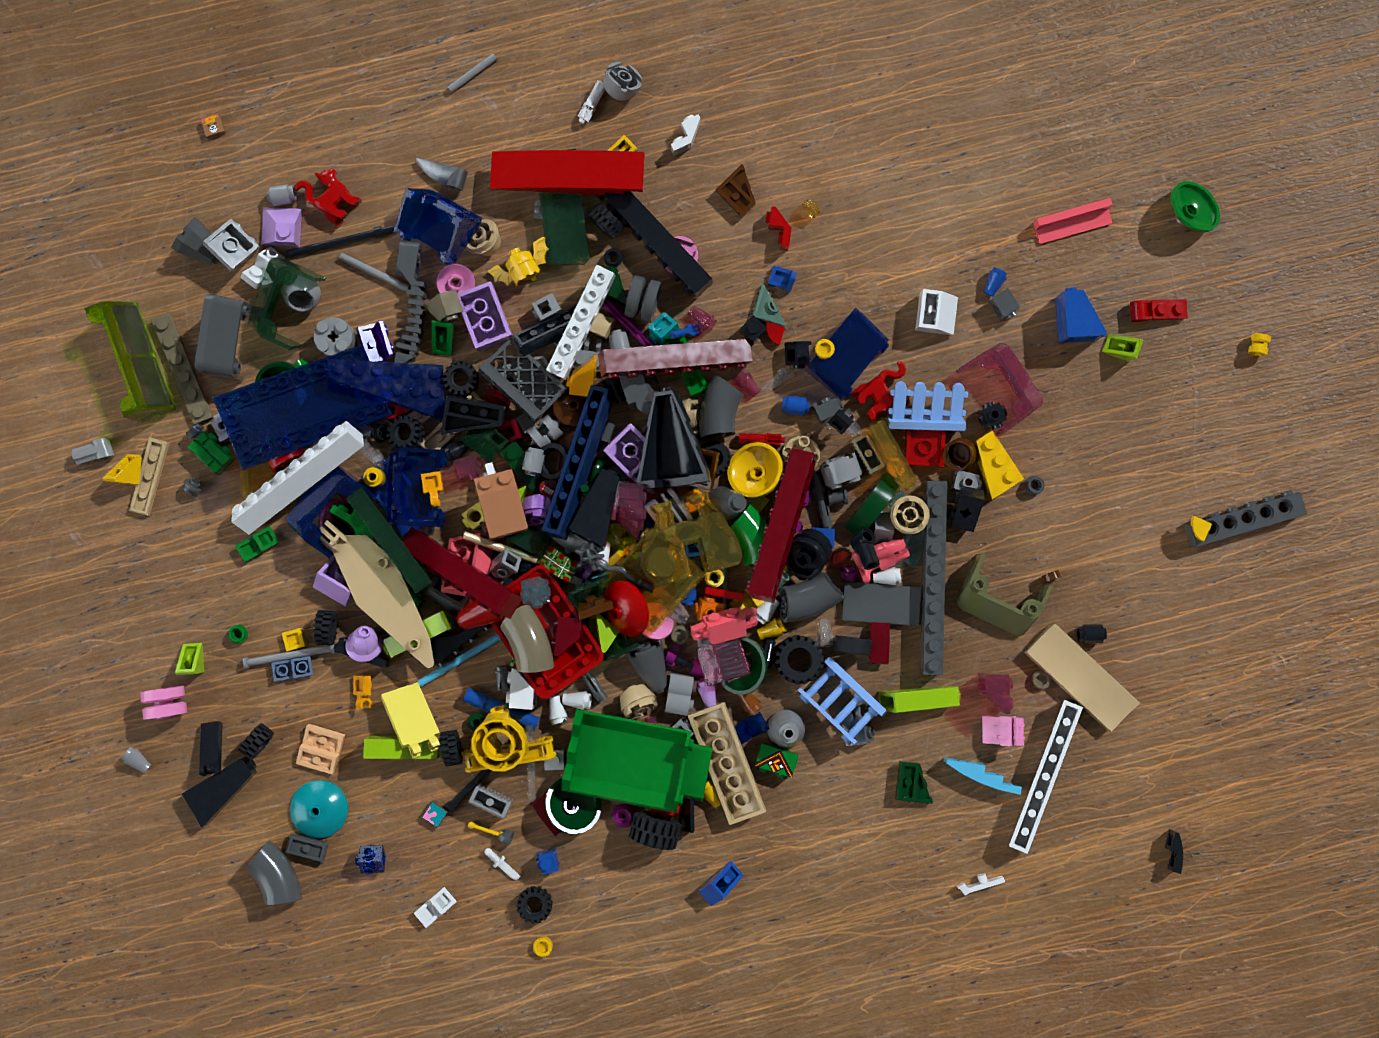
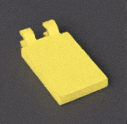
[381,682,440,758]

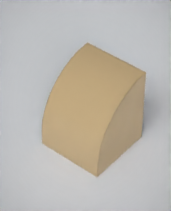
[589,312,617,340]

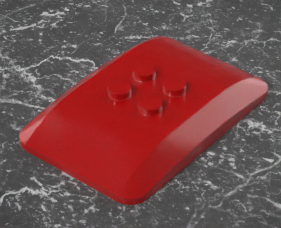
[491,565,604,699]

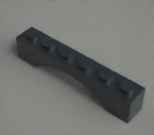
[430,578,514,668]

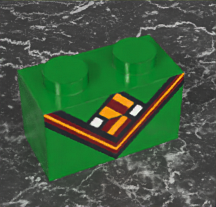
[754,742,799,779]

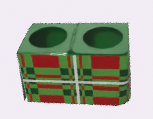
[537,544,579,582]

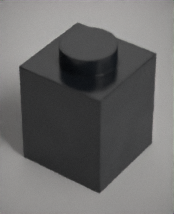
[739,315,767,345]

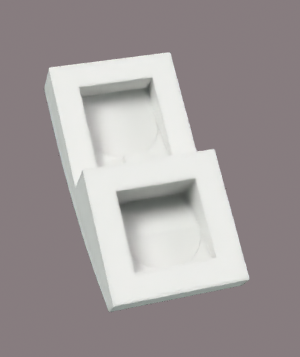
[414,887,457,928]

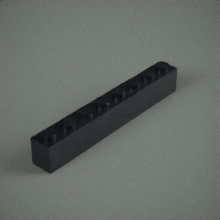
[595,191,713,298]

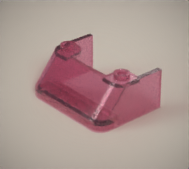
[956,343,1043,435]

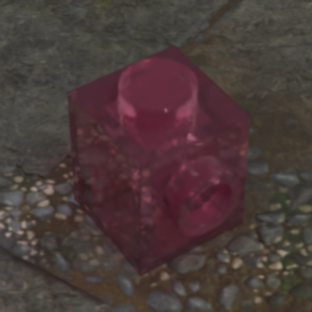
[453,454,485,481]

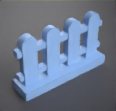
[886,381,968,431]

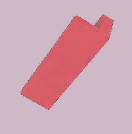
[1033,198,1113,244]

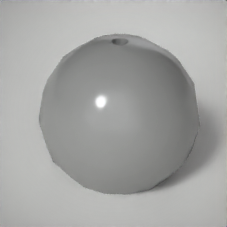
[282,274,321,312]

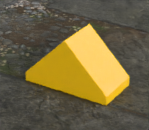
[102,454,142,485]

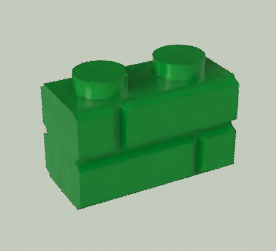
[188,431,235,475]

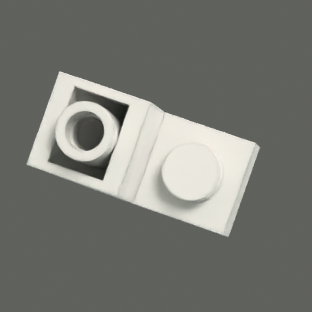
[671,114,700,156]
[240,246,285,289]

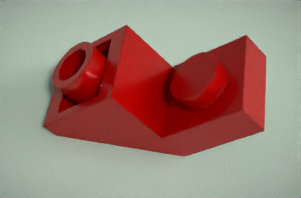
[765,206,792,251]

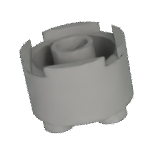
[314,317,357,359]
[818,452,862,489]

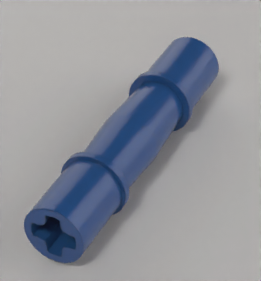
[463,687,540,732]

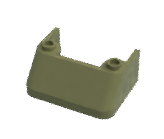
[956,554,1053,636]

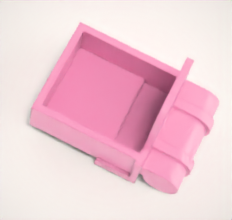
[982,715,1025,746]

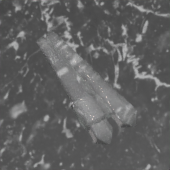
[762,366,796,393]

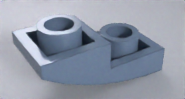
[271,656,313,682]

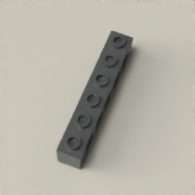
[1184,490,1307,547]

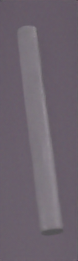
[525,725,536,802]

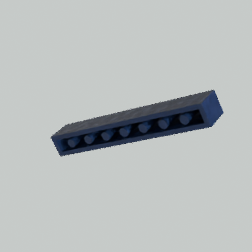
[542,385,615,541]

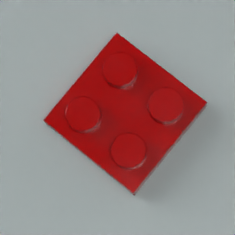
[905,429,946,467]

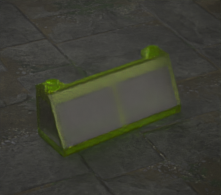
[84,301,176,422]

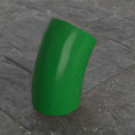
[726,503,768,567]

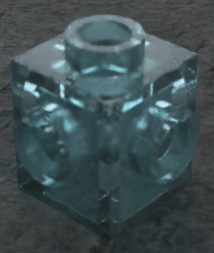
[521,577,551,609]

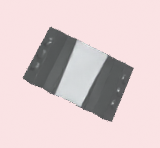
[619,374,661,414]

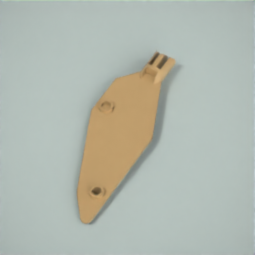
[315,520,434,668]

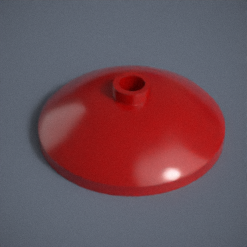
[604,580,649,637]

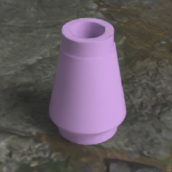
[696,677,716,707]

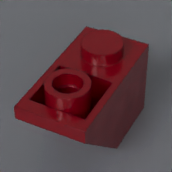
[551,617,584,657]

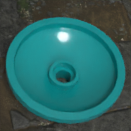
[290,780,348,838]

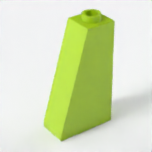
[383,610,457,658]
[879,686,961,713]
[363,735,442,759]

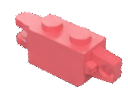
[690,607,758,645]

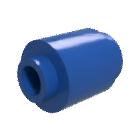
[782,396,810,416]

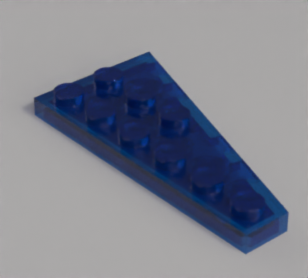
[326,359,445,422]

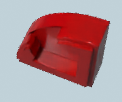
[766,322,785,346]

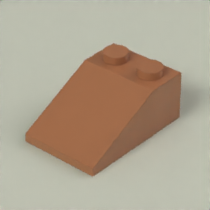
[474,469,528,540]

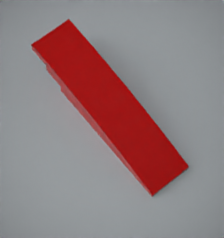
[490,150,645,195]

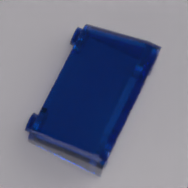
[394,188,482,265]
[805,307,889,399]
[386,447,447,527]

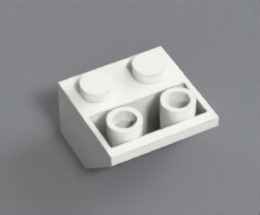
[915,289,958,335]
[506,667,537,710]

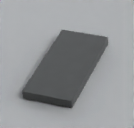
[842,582,921,626]

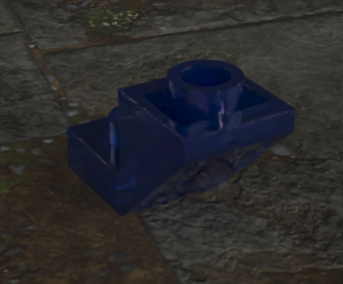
[734,712,770,745]

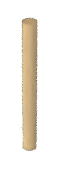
[462,531,538,564]

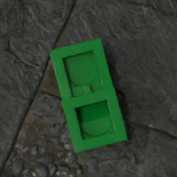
[235,526,279,563]

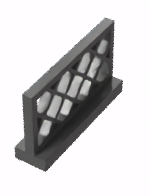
[479,337,567,424]

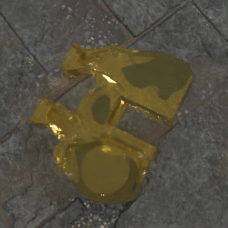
[640,491,743,586]

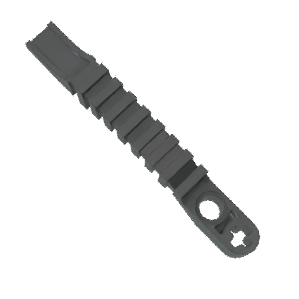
[393,240,427,388]

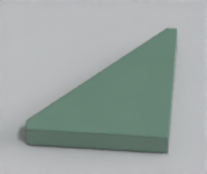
[753,284,786,328]

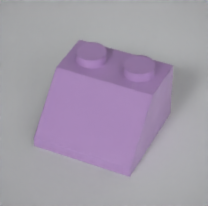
[313,554,353,607]

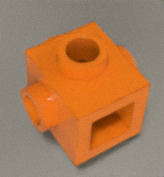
[694,595,725,622]

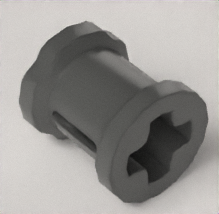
[827,488,848,506]

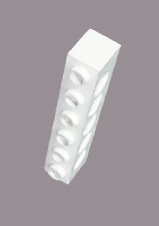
[546,265,616,380]

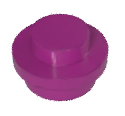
[839,567,858,581]

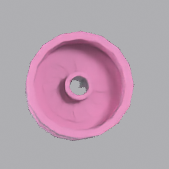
[140,686,188,720]

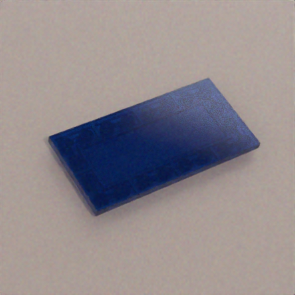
[213,344,392,471]

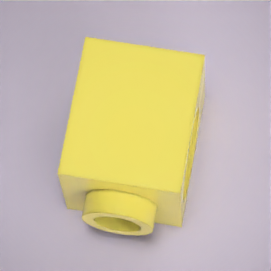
[462,502,485,530]

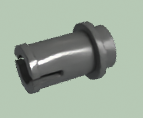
[494,666,509,690]

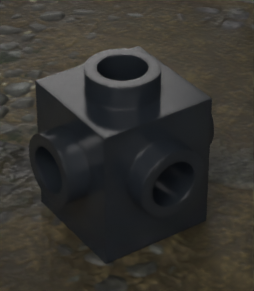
[977,401,1007,430]

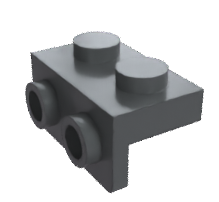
[839,703,875,746]

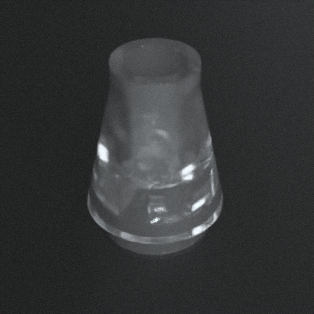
[816,618,835,647]

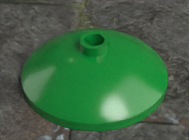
[1170,181,1220,233]

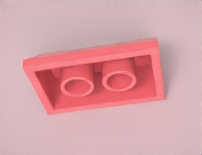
[441,533,493,597]

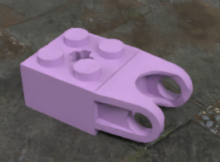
[603,423,655,495]

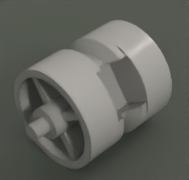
[527,414,563,448]

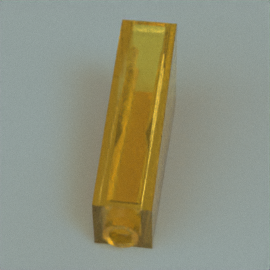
[866,418,918,491]

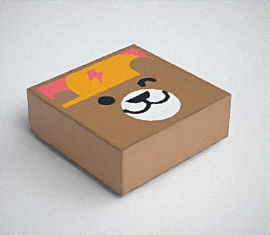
[200,113,226,138]

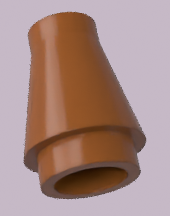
[736,693,762,716]

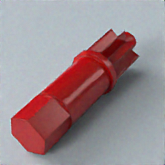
[739,433,785,446]

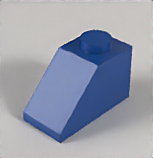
[698,861,744,906]

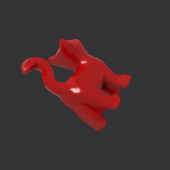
[294,168,362,228]
[852,361,910,422]

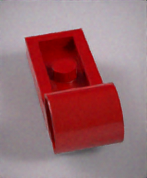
[1130,299,1188,322]

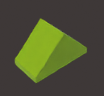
[1102,334,1144,362]
[587,614,620,653]
[175,643,204,675]

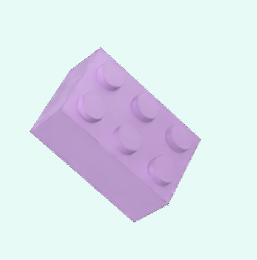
[458,281,513,352]

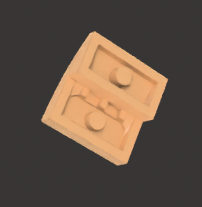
[296,724,345,775]

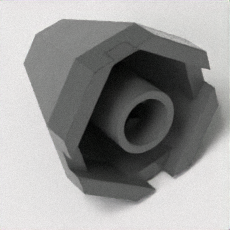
[171,217,219,265]

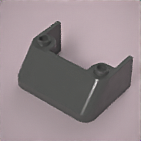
[195,294,253,381]

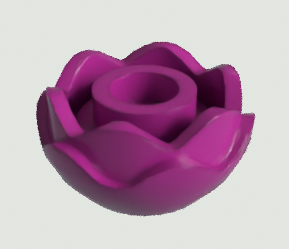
[612,804,635,828]

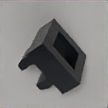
[827,408,854,435]

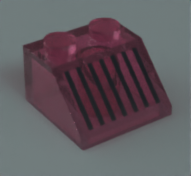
[696,638,750,687]

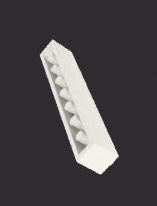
[232,421,364,535]
[1009,700,1083,854]

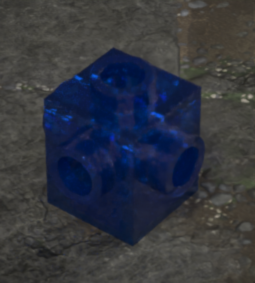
[355,845,386,874]

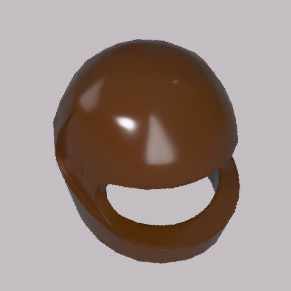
[942,438,977,471]

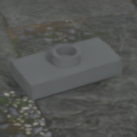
[285,833,329,863]

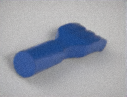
[670,323,701,339]

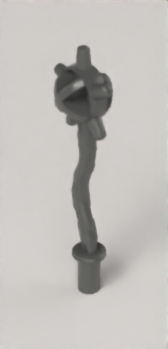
[575,542,655,593]

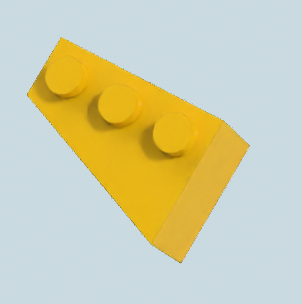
[973,431,1024,501]

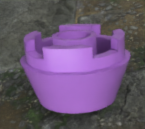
[522,494,552,527]

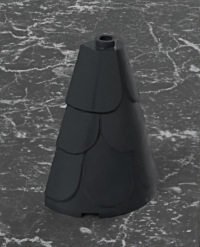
[637,387,712,490]

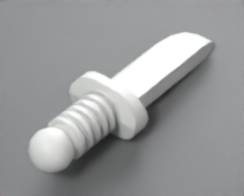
[484,848,520,880]

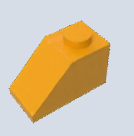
[566,355,598,397]

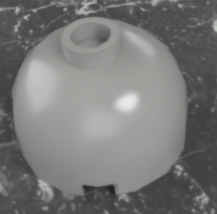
[603,62,642,101]

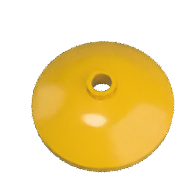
[727,442,783,498]

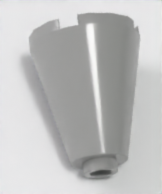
[767,710,805,748]

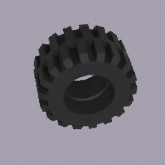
[775,635,824,685]
[629,811,682,850]

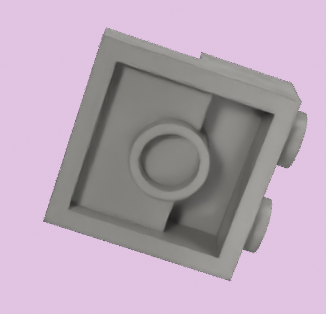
[202,219,259,272]

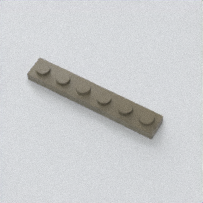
[151,312,213,425]

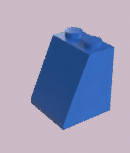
[1055,287,1107,343]

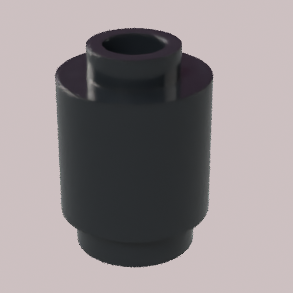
[1077,624,1107,644]

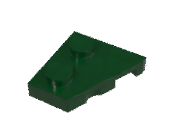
[895,761,933,804]

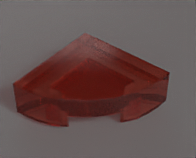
[832,550,852,570]

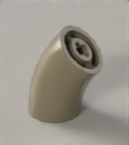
[500,605,554,673]

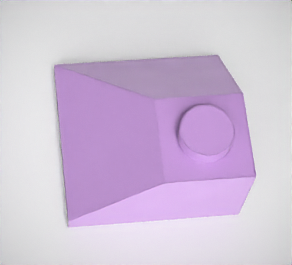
[261,207,302,247]

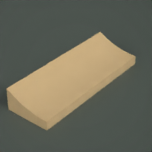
[1024,623,1140,732]
[688,702,766,825]

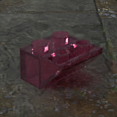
[615,483,646,538]
[978,672,1013,714]

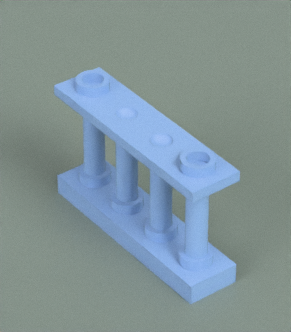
[798,657,887,746]

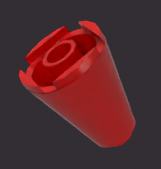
[457,599,506,629]

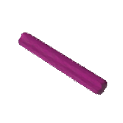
[602,296,655,347]

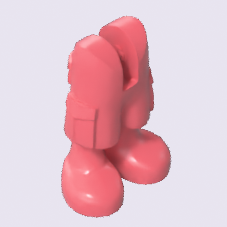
[852,538,910,584]

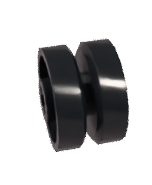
[786,528,833,579]

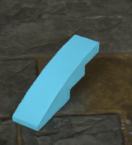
[943,757,1022,795]

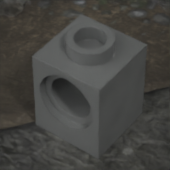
[988,288,1020,320]

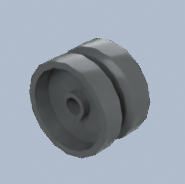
[625,275,661,323]

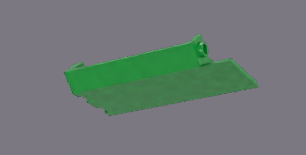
[562,709,713,813]

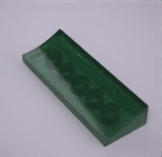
[539,148,589,266]
[346,487,432,593]

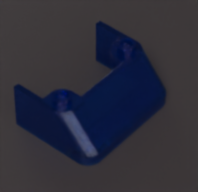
[287,466,378,559]

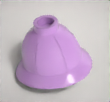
[345,626,383,662]

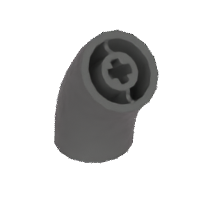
[699,374,744,440]
[778,571,845,623]
[245,840,303,905]

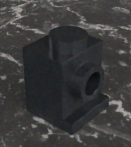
[784,341,812,369]

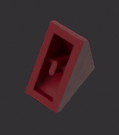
[490,419,524,449]

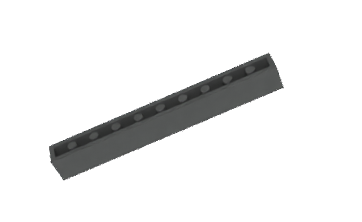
[920,481,947,675]

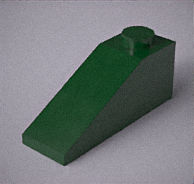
[500,440,546,495]

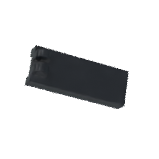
[334,637,390,668]
[199,721,222,776]

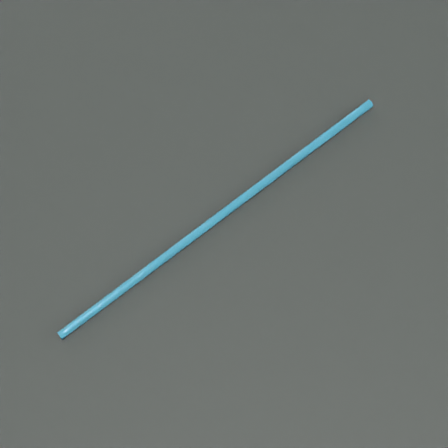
[418,511,708,687]

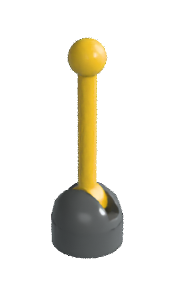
[468,821,514,846]

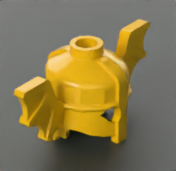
[488,237,549,287]

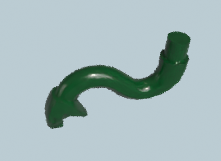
[580,458,608,497]

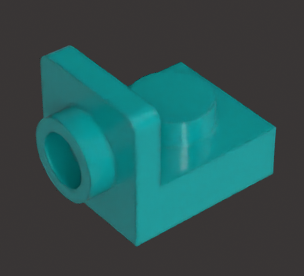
[648,312,678,345]

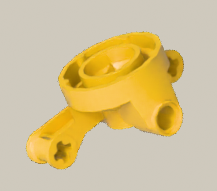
[461,705,557,773]

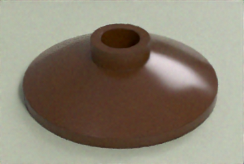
[553,390,586,427]

